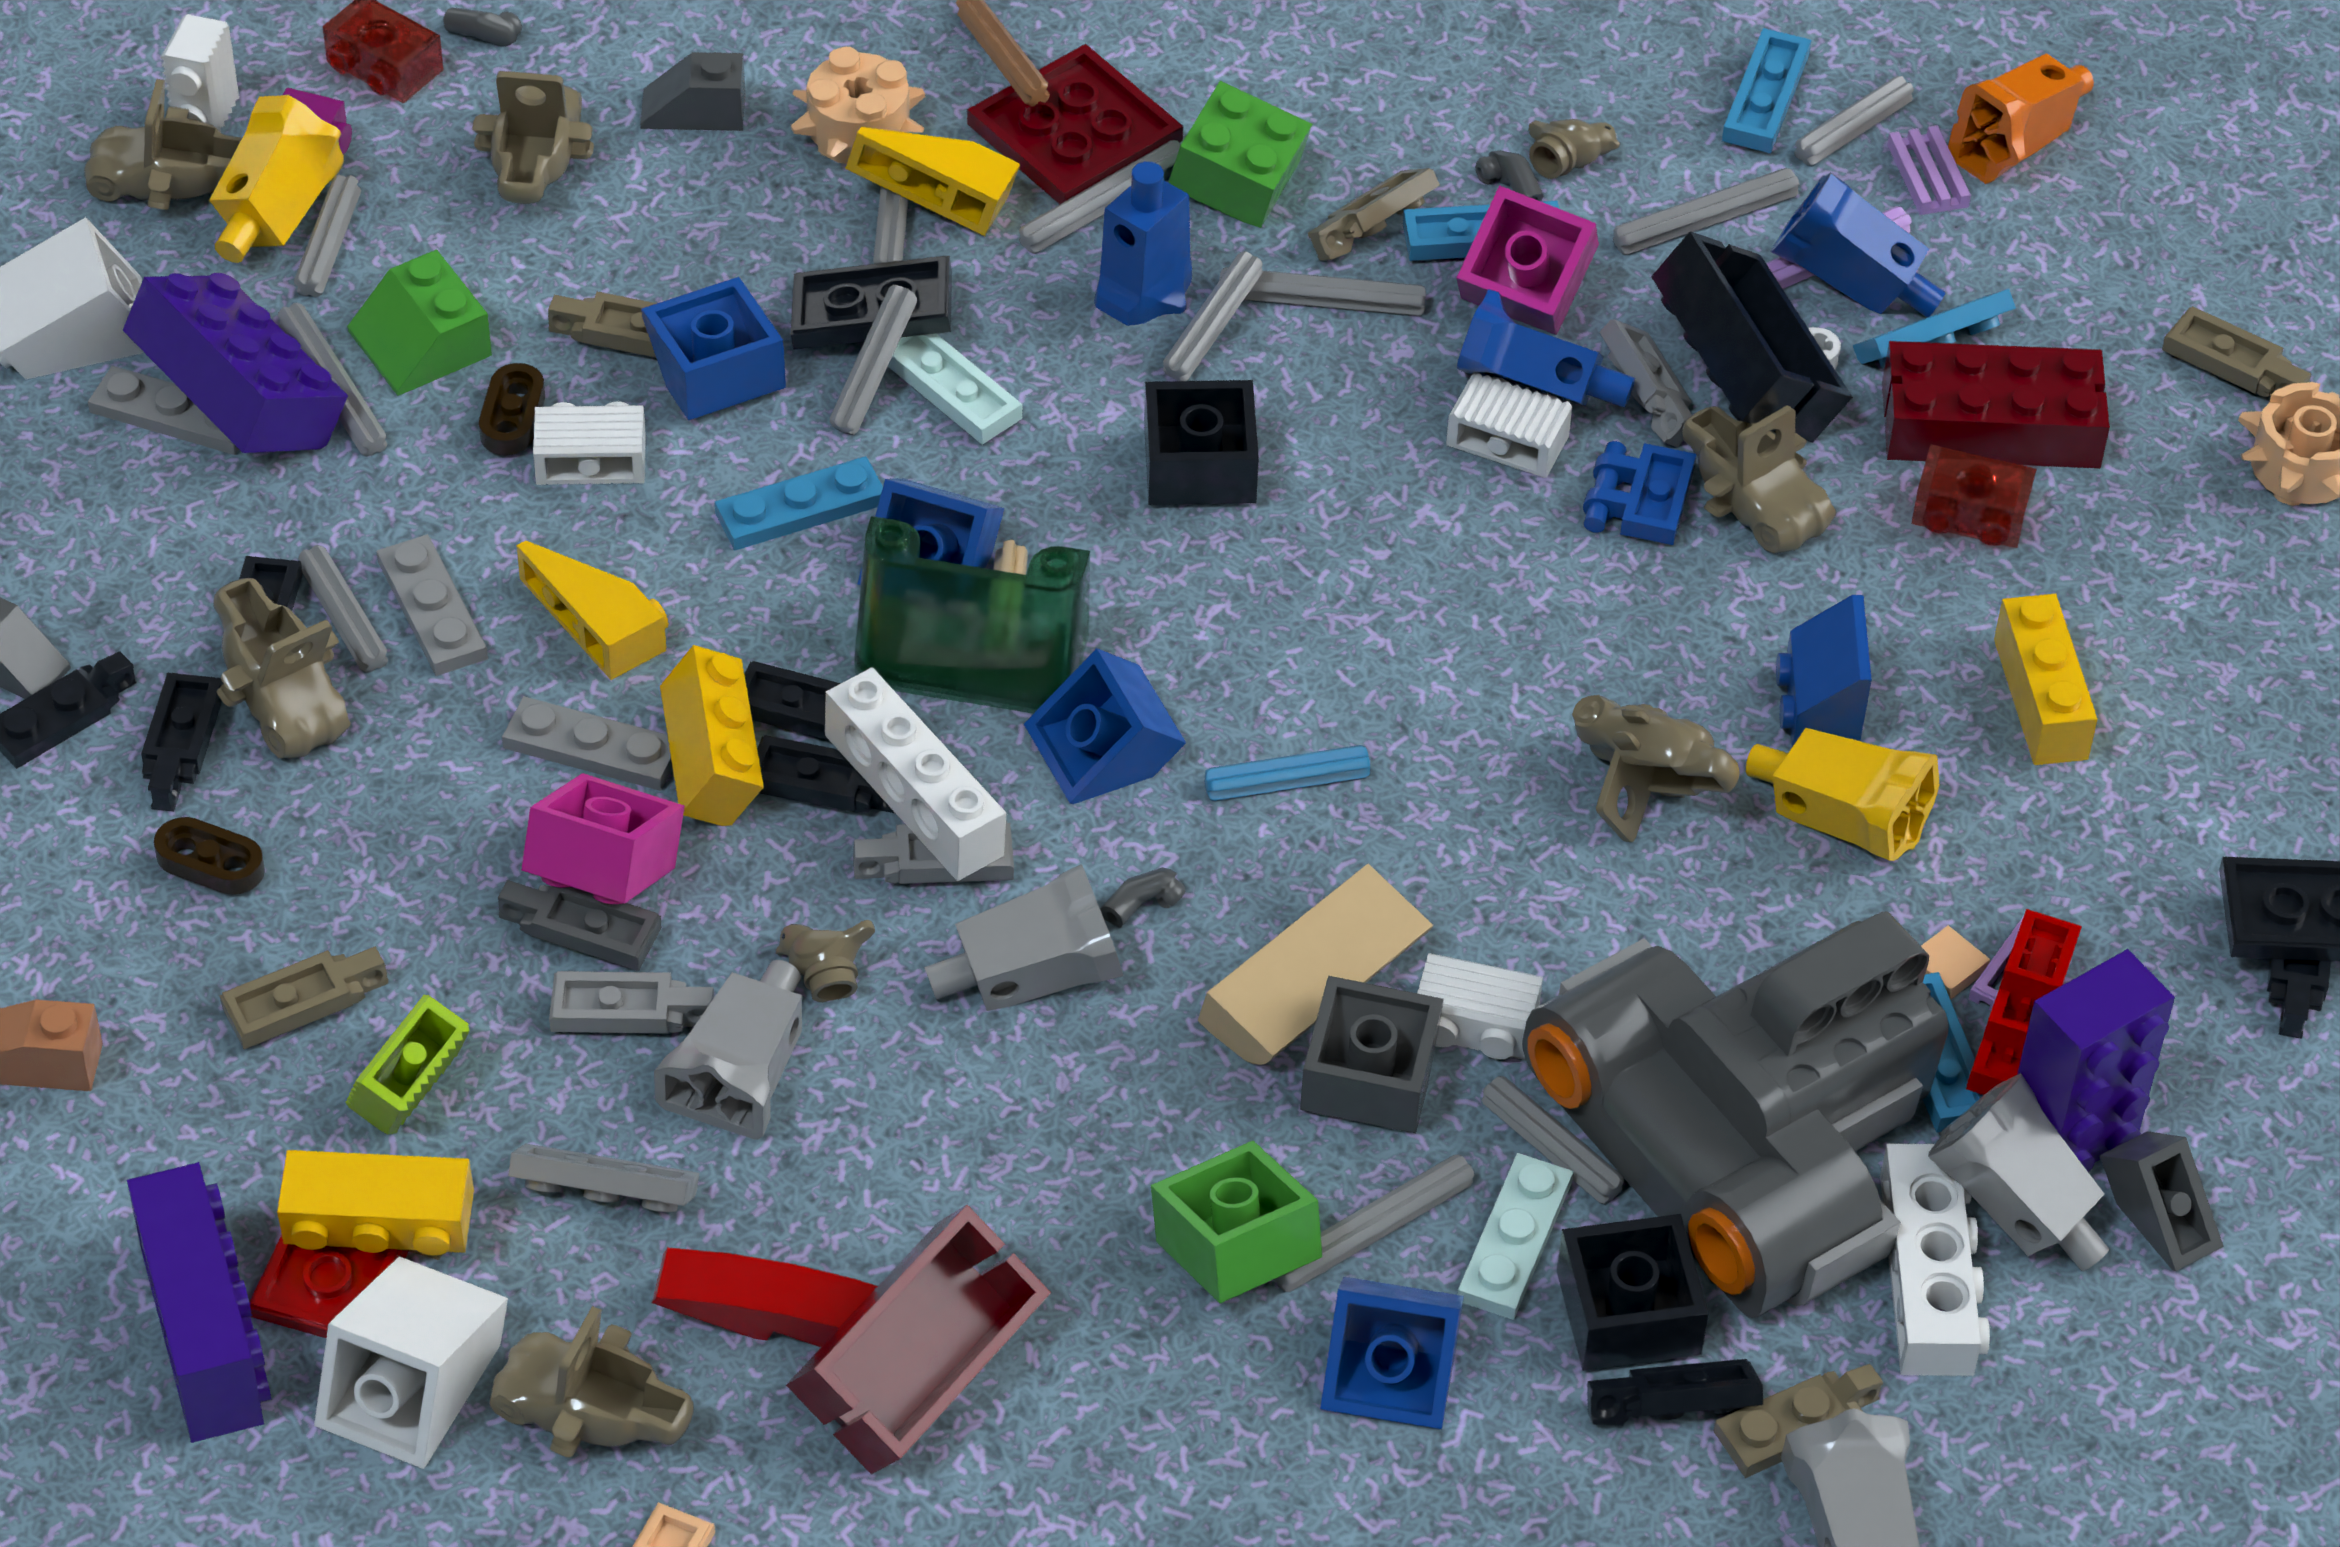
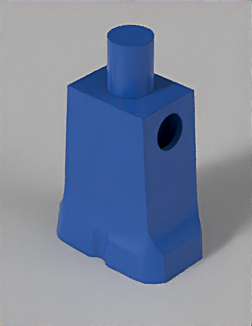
[1094,161,1192,326]
[1770,172,1946,317]
[1457,289,1635,408]

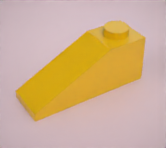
[845,127,1020,236]
[516,540,669,680]

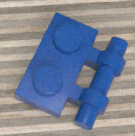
[1583,441,1696,545]

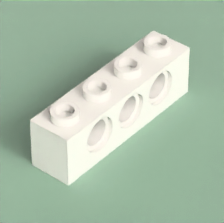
[825,667,1006,881]
[1880,1144,1990,1376]

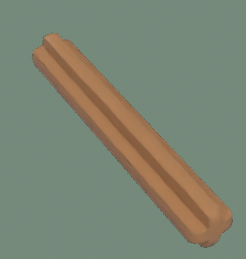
[955,0,1050,107]

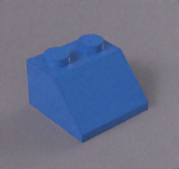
[641,277,786,421]
[857,478,1004,615]
[1776,595,1872,747]
[1024,648,1186,804]
[1320,1277,1464,1429]

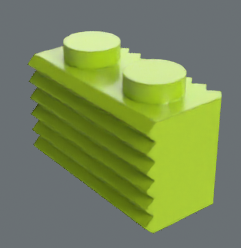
[345,994,470,1135]

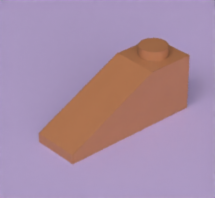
[0,1000,103,1091]

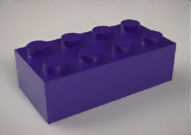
[123,273,348,453]
[2017,949,2175,1173]
[126,1162,272,1443]

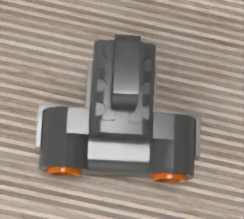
[1522,912,1949,1318]

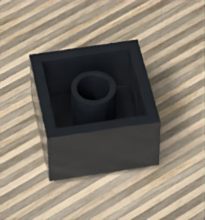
[1144,380,1259,505]
[1556,1214,1709,1371]

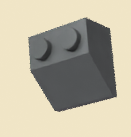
[1300,975,1444,1134]

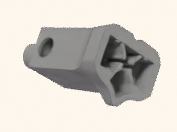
[924,864,1123,1011]
[654,960,802,1140]
[1928,1073,2109,1271]
[1781,1409,1920,1547]

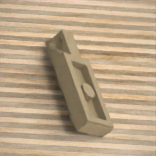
[1307,168,1440,261]
[548,291,657,357]
[2162,306,2311,397]
[220,946,388,1050]
[1713,1364,1883,1478]

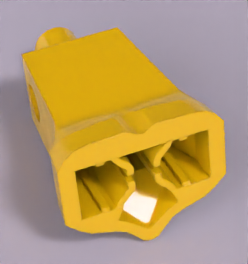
[209,95,344,263]
[1746,728,1940,861]

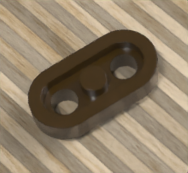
[479,363,545,455]
[154,817,265,895]

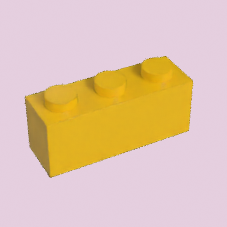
[1994,593,2098,765]
[660,645,764,826]
[277,1150,474,1256]

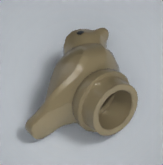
[1529,119,1620,179]
[776,920,875,1002]

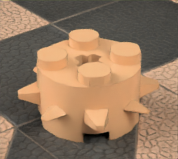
[791,46,925,164]
[2238,382,2340,506]

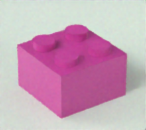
[1456,185,1599,335]
[521,773,685,904]

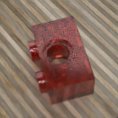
[322,0,444,103]
[1911,445,2037,548]

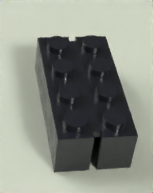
[1651,231,1853,443]

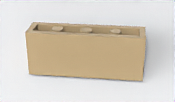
[1197,864,1433,1065]

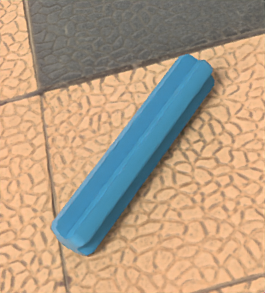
[1204,745,1370,801]

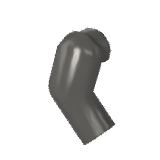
[443,7,522,47]
[1475,150,1544,201]
[1100,867,1185,928]

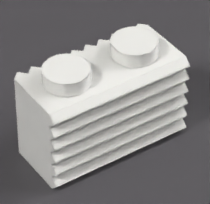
[160,14,239,132]
[1446,373,1572,478]
[533,402,646,485]
[1417,953,1543,1060]

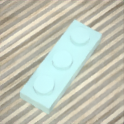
[888,334,1022,445]
[1457,1153,1574,1320]

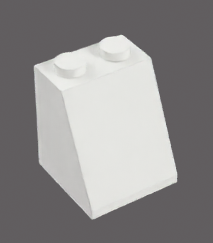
[0,217,144,380]
[314,1256,508,1469]

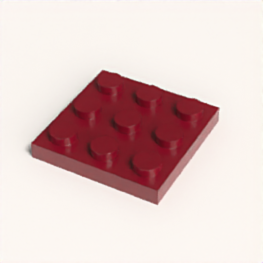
[967,43,1183,204]

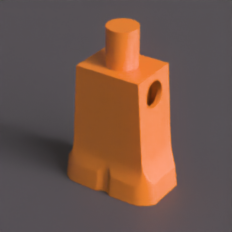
[1948,53,2094,184]

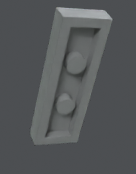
[88,366,239,455]
[376,534,488,676]
[502,696,673,791]
[508,1143,700,1212]

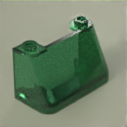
[854,516,1090,714]

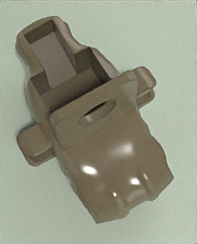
[472,71,594,204]
[84,79,243,210]
[1682,406,1836,553]
[213,578,351,758]
[1572,695,1740,842]
[490,1306,694,1458]

